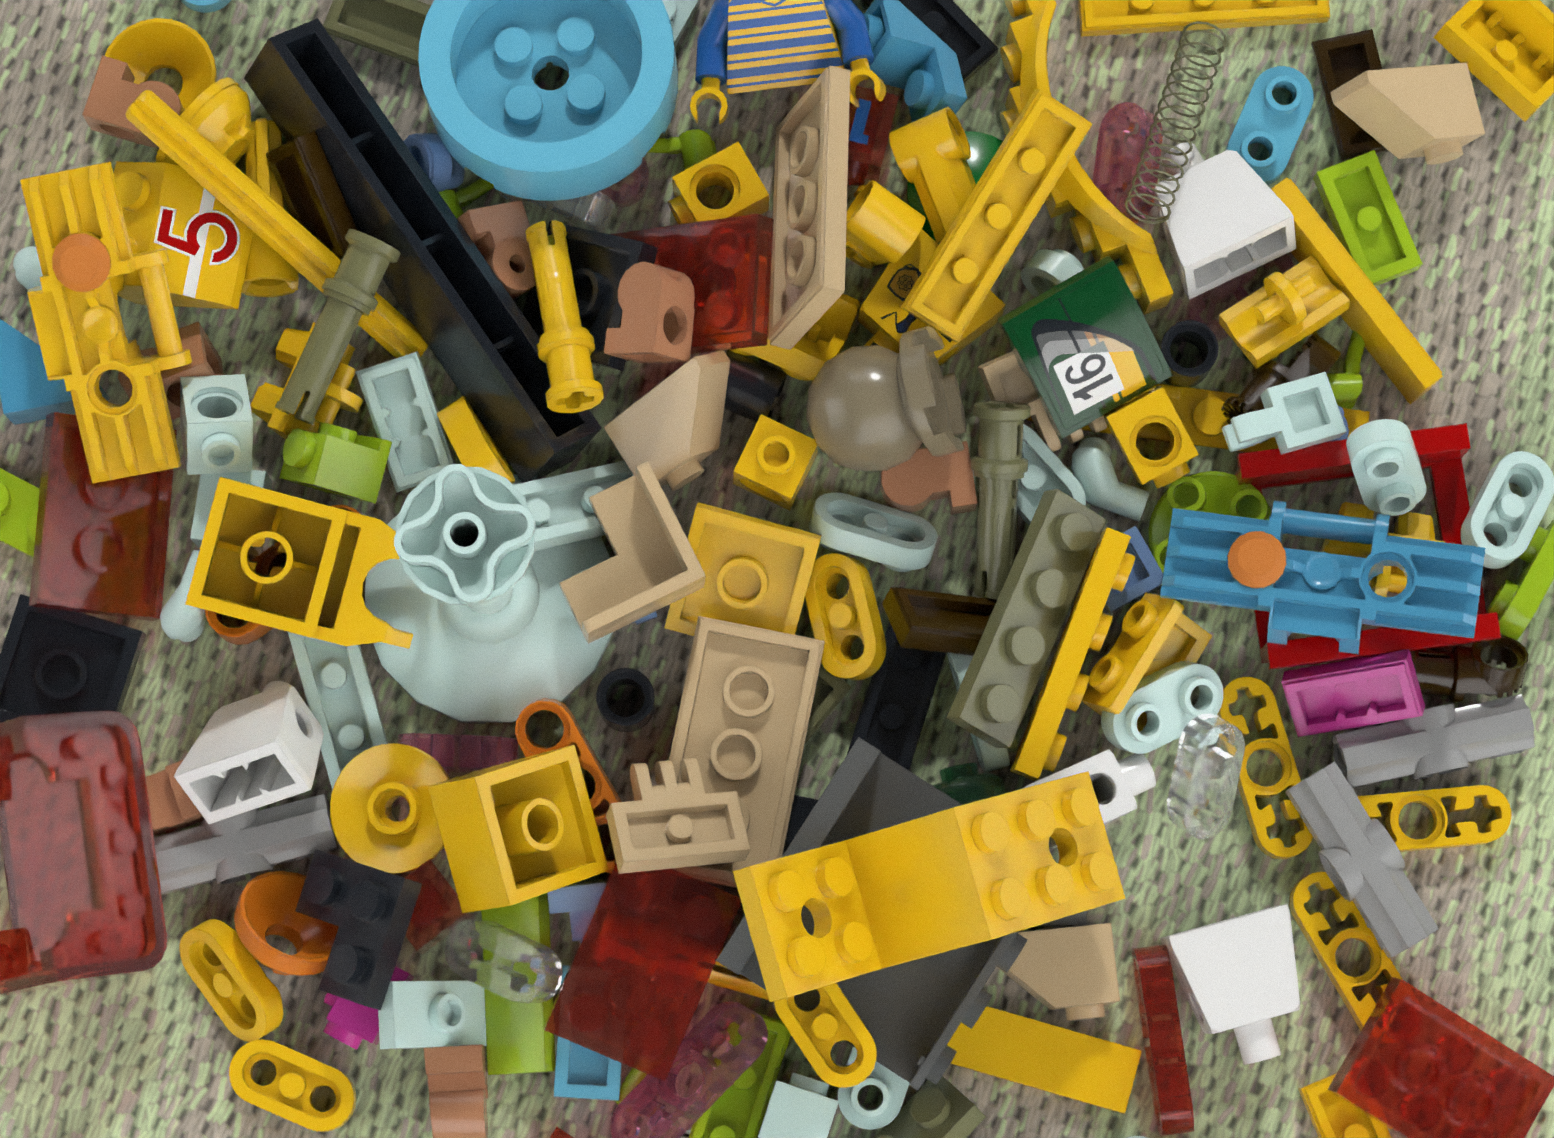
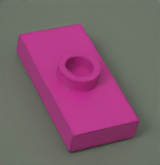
[1281,649,1425,737]

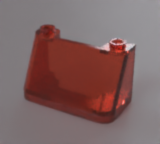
[0,710,167,997]

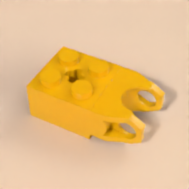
[185,477,413,649]

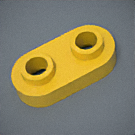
[805,553,886,680]
[179,919,283,1042]
[774,983,877,1088]
[229,1039,357,1132]

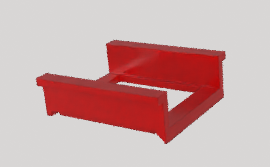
[1235,423,1501,670]

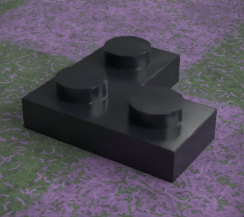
[295,849,422,1010]

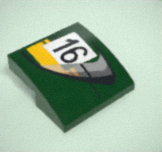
[998,255,1172,439]

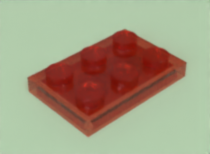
[610,214,774,361]
[29,412,177,621]
[543,859,741,1081]
[1327,977,1554,1138]

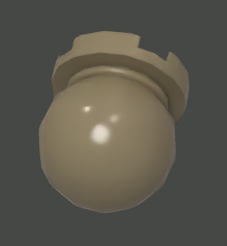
[806,326,966,471]

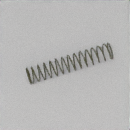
[1124,21,1227,224]

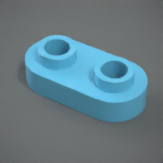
[1225,66,1314,185]

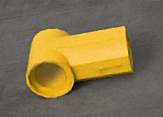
[889,107,976,243]

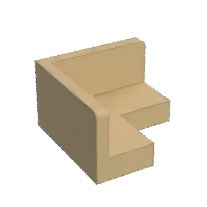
[559,461,706,644]

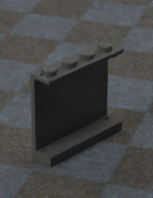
[716,737,1028,1090]

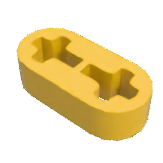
[437,395,515,484]

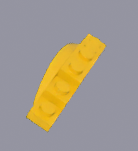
[1000,0,1174,315]

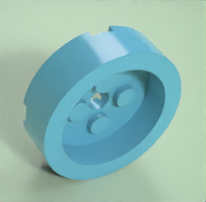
[418,0,678,201]

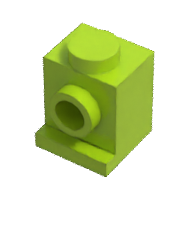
[279,422,392,504]

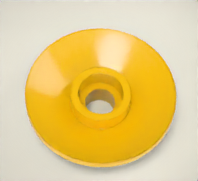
[330,743,450,874]

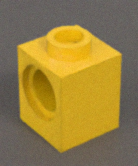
[668,141,769,245]
[1103,386,1199,489]
[733,414,818,511]

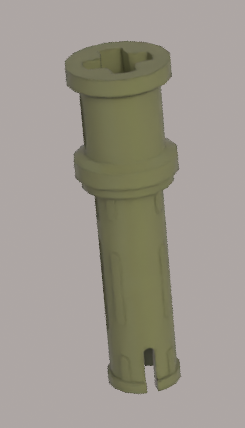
[275,229,401,425]
[971,401,1031,599]

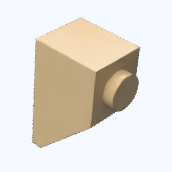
[1330,62,1485,165]
[603,350,730,491]
[997,923,1120,1021]

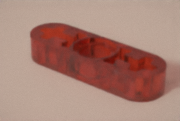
[1132,944,1194,1136]

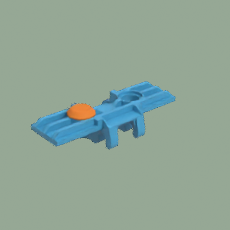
[1160,500,1486,654]

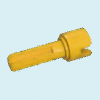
[242,118,299,297]

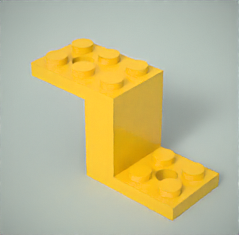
[733,771,1126,1002]

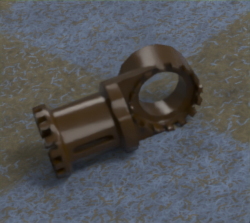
[1221,332,1342,443]
[1410,635,1529,703]

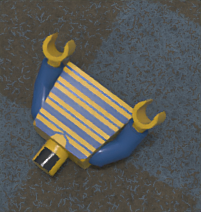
[690,0,886,124]

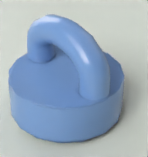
[403,133,465,192]

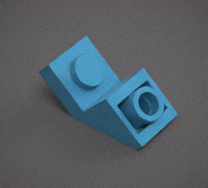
[863,0,967,122]

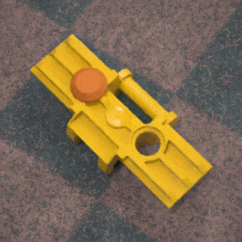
[20,161,192,484]

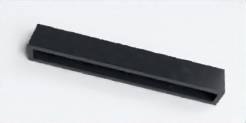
[244,18,602,483]

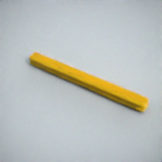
[125,90,428,358]

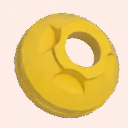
[105,18,217,109]
[156,77,255,166]

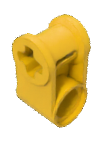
[846,180,926,269]

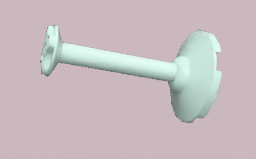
[365,464,613,724]

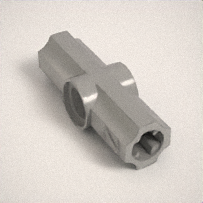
[1332,694,1535,788]
[1285,762,1439,959]
[135,794,340,898]

